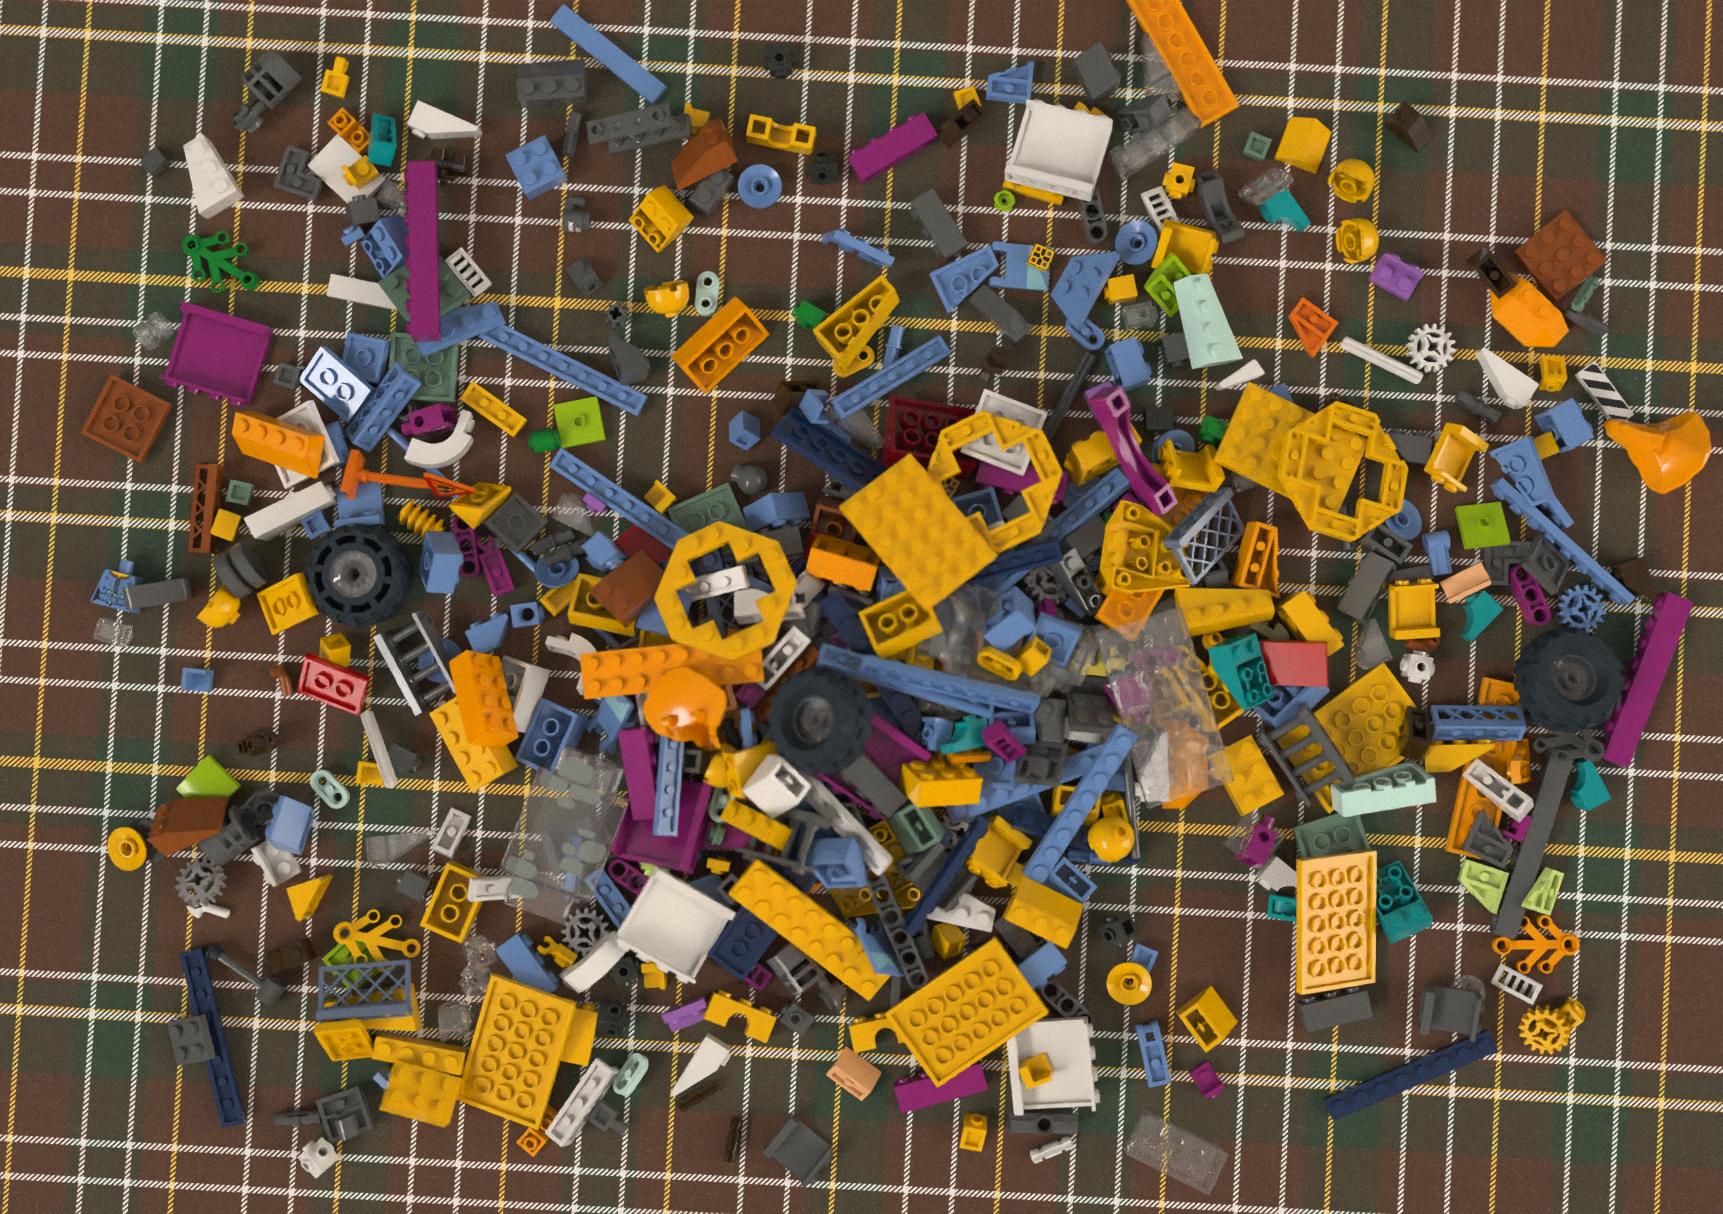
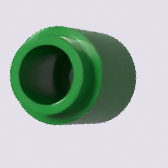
[528,428,561,454]

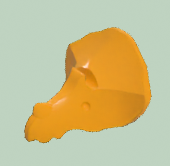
[1603,412,1711,494]
[643,667,727,752]

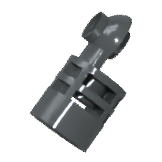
[231,47,302,134]
[198,788,280,866]
[766,941,847,1013]

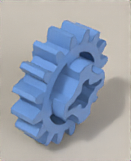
[1555,585,1607,633]

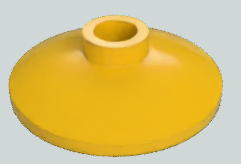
[107,827,147,871]
[1107,962,1152,1005]

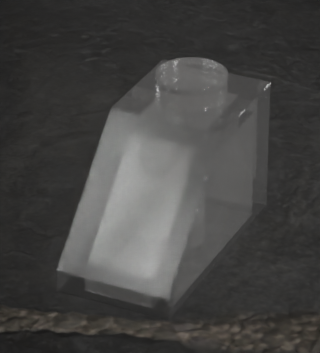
[551,492,596,537]
[1354,618,1393,670]

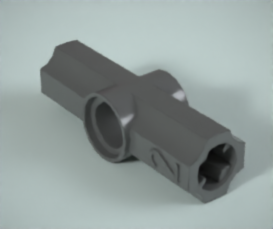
[1009,1110,1078,1136]

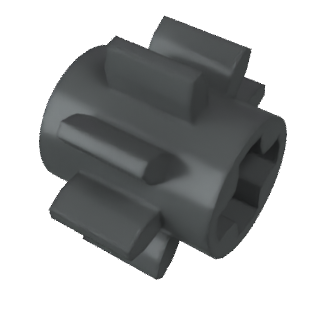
[603,301,631,330]

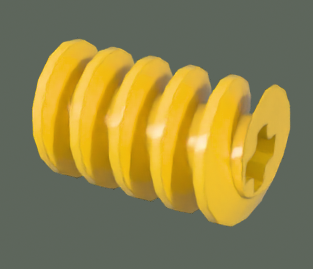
[397,499,447,540]

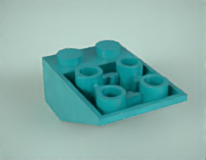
[1208,633,1274,711]
[1376,860,1433,944]

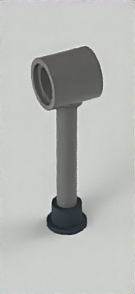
[205,942,287,1007]

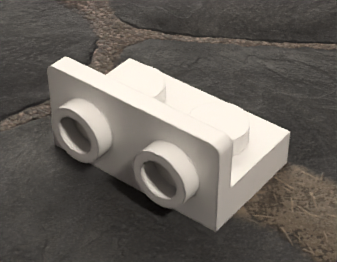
[251,840,303,887]

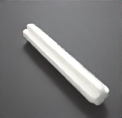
[1340,336,1423,384]
[360,710,398,788]

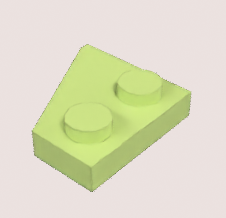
[1457,859,1509,914]
[1521,867,1564,916]

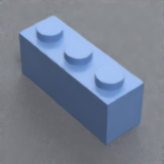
[495,931,559,993]

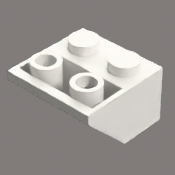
[741,755,811,819]

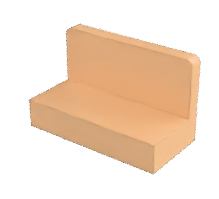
[1440,562,1492,604]
[826,1047,881,1101]

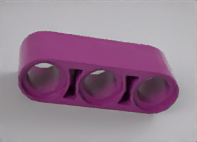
[452,515,482,578]
[1508,565,1551,626]
[608,858,649,896]

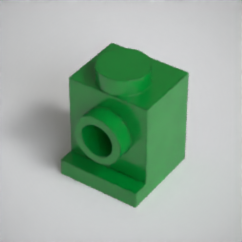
[791,300,827,334]
[1195,415,1228,446]

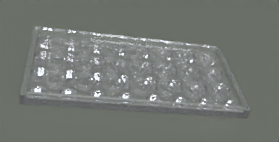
[1094,607,1234,808]

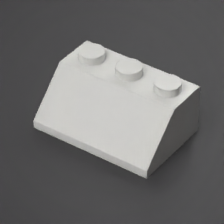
[501,655,550,733]

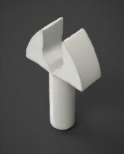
[186,895,230,918]

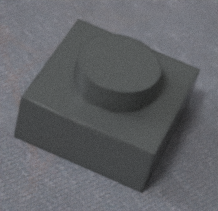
[272,362,303,391]

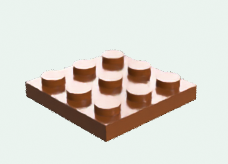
[1512,209,1608,303]
[81,374,173,464]

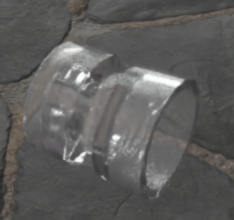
[131,310,176,352]

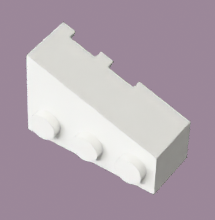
[183,134,245,220]
[926,892,996,932]

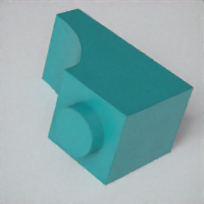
[368,113,397,167]
[1259,187,1311,233]
[1460,590,1503,641]
[940,715,988,754]
[1570,758,1612,811]
[1267,894,1297,923]

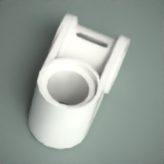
[790,570,825,608]

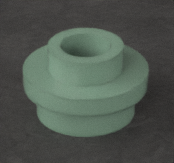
[707,823,726,846]

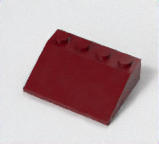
[883,395,976,479]

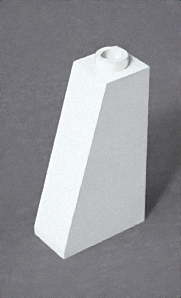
[244,481,337,541]

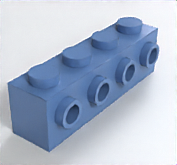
[581,531,629,574]

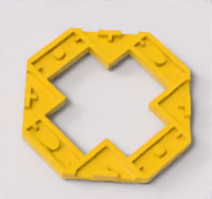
[1277,401,1408,542]
[927,410,1063,553]
[654,521,798,662]

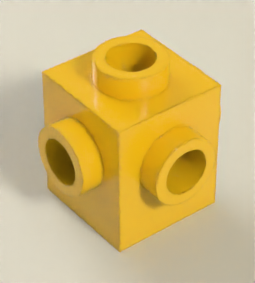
[1162,162,1196,199]

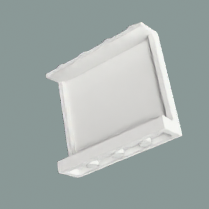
[1004,99,1113,202]
[614,866,736,984]
[1007,1016,1100,1115]

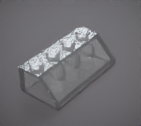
[1107,107,1202,182]

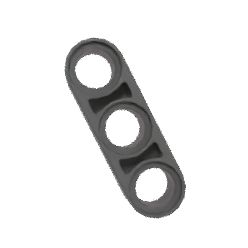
[1076,183,1107,246]
[122,577,193,610]
[1039,977,1095,1026]

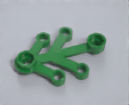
[182,231,260,295]

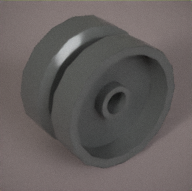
[212,541,269,599]

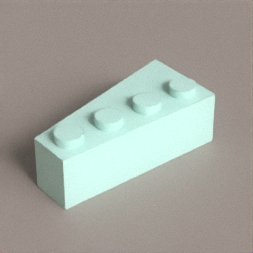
[1173,273,1243,369]
[1330,760,1436,817]

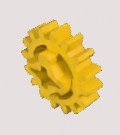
[1519,1005,1571,1055]

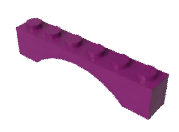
[1088,386,1178,515]

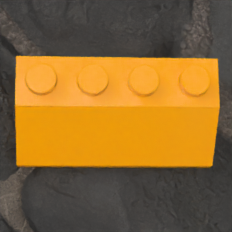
[670,296,770,395]
[232,411,325,479]

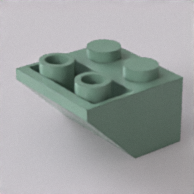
[885,800,945,854]

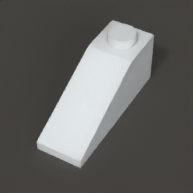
[407,100,483,139]
[1475,347,1539,409]
[734,588,806,625]
[756,626,811,691]
[1462,758,1534,823]
[670,1033,731,1096]

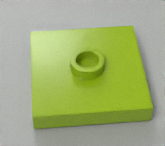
[553,396,606,449]
[1455,502,1511,549]

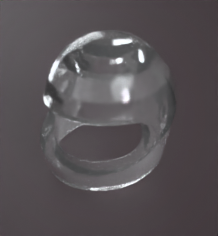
[437,1000,474,1042]

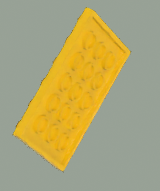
[1212,382,1368,513]
[839,453,998,612]
[1275,662,1432,813]
[1296,849,1377,995]
[885,937,1049,1088]
[456,973,577,1130]

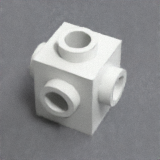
[1400,650,1435,684]
[298,1137,340,1179]

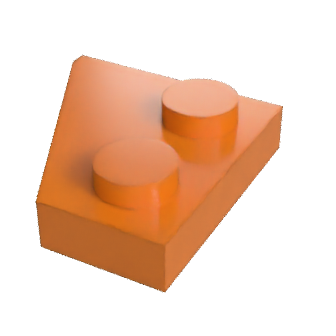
[1288,297,1339,358]

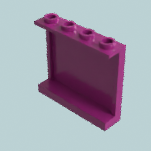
[159,301,274,407]
[811,711,932,821]
[610,779,715,874]

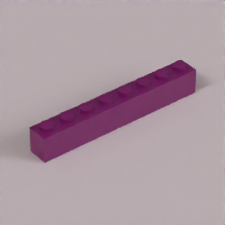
[404,161,441,342]
[1599,592,1694,768]

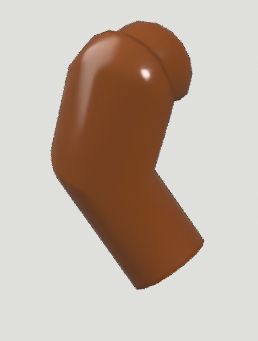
[1404,637,1440,653]
[270,665,294,696]

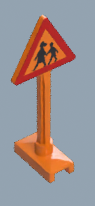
[340,449,476,500]

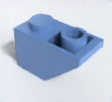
[465,611,511,654]

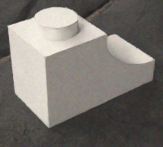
[1256,854,1297,891]

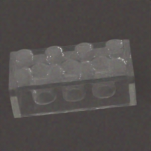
[1124,1108,1229,1195]

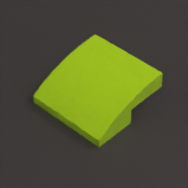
[1144,252,1192,318]
[176,755,241,801]
[322,931,384,994]

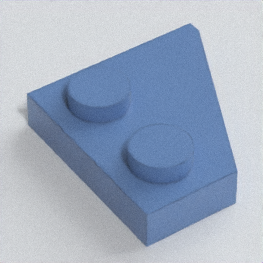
[986,61,1034,104]

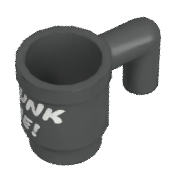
[562,197,591,232]

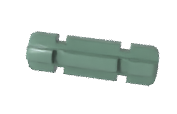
[1571,276,1599,312]

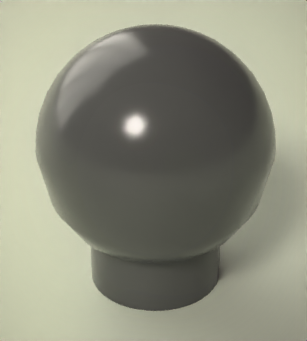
[730,464,768,495]

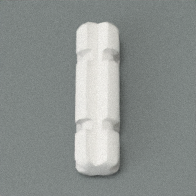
[1030,1136,1073,1163]

